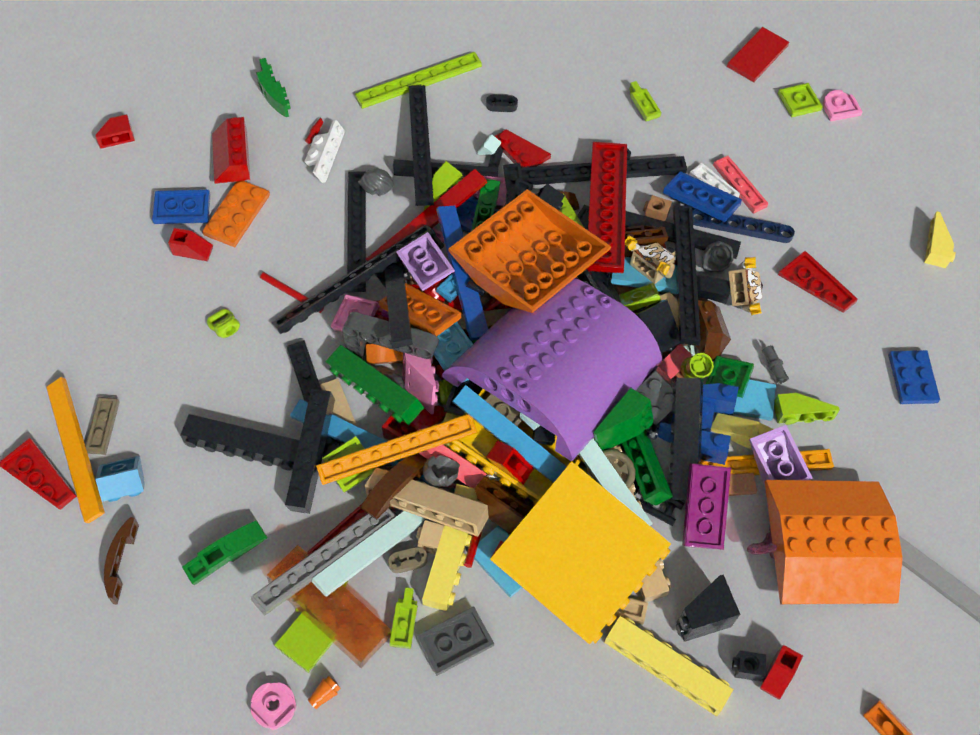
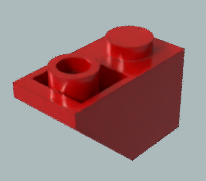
[168,228,213,262]
[759,645,803,700]

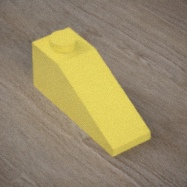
[924,211,956,268]
[711,413,774,450]

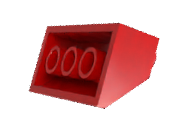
[212,117,250,184]

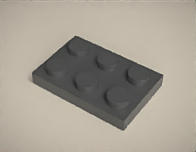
[417,606,494,676]

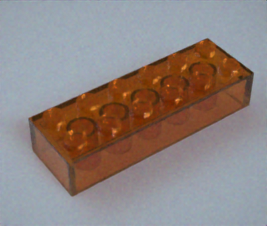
[267,545,391,668]

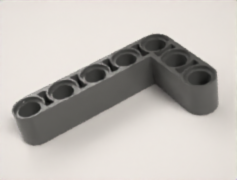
[342,312,439,359]

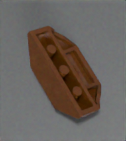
[625,225,668,258]
[696,296,731,361]
[475,476,534,534]

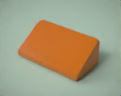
[863,699,913,735]

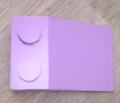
[397,232,455,291]
[749,425,813,486]

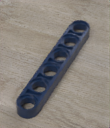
[692,209,795,243]

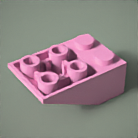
[402,353,439,414]

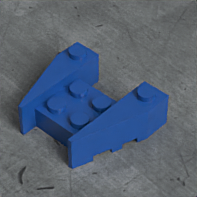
[658,383,738,465]

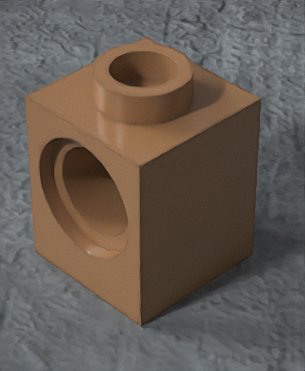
[643,195,672,222]

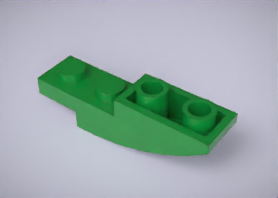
[256,58,291,117]
[471,179,501,231]
[182,520,268,585]

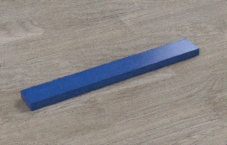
[436,206,488,341]

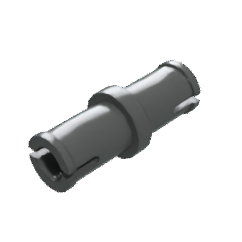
[762,345,789,384]

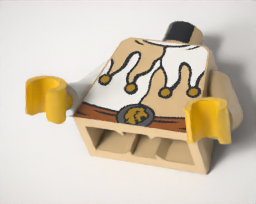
[625,236,676,284]
[729,257,763,316]

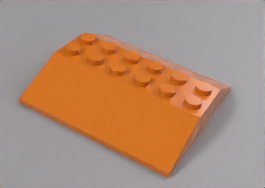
[448,189,611,313]
[764,480,902,605]

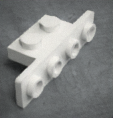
[304,120,345,183]

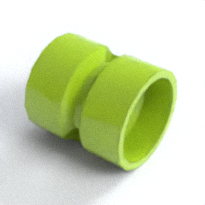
[681,353,714,379]

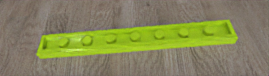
[355,52,482,109]

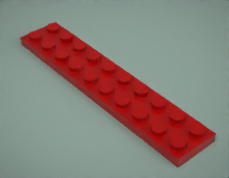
[588,142,627,273]

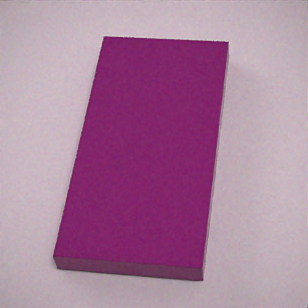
[682,463,731,550]

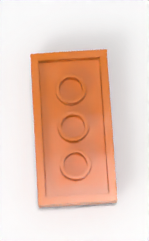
[202,181,270,248]
[379,283,461,336]

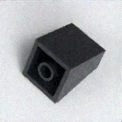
[632,299,680,356]
[676,574,741,642]

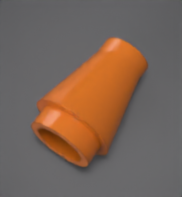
[307,676,341,709]

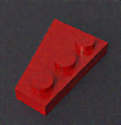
[494,129,551,168]

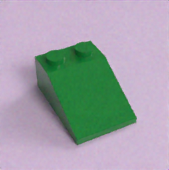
[593,388,654,451]

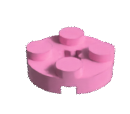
[251,682,297,730]

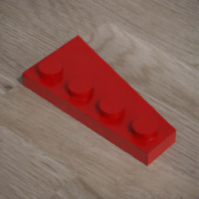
[778,251,858,313]
[0,438,77,510]

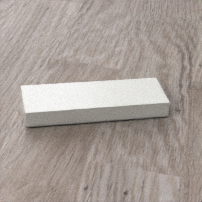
[689,163,740,197]

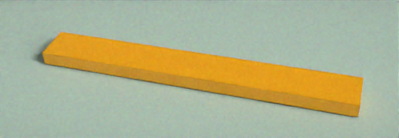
[46,377,105,523]
[316,414,478,485]
[701,449,834,475]

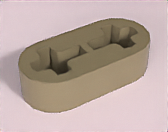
[388,547,427,573]

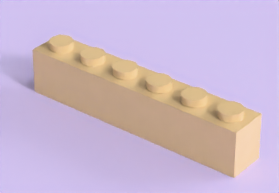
[365,467,489,537]

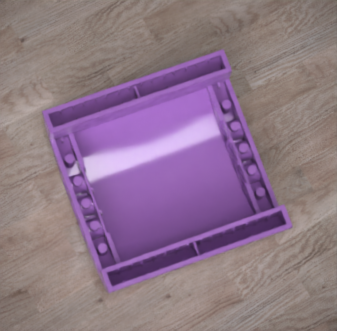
[442,278,662,461]

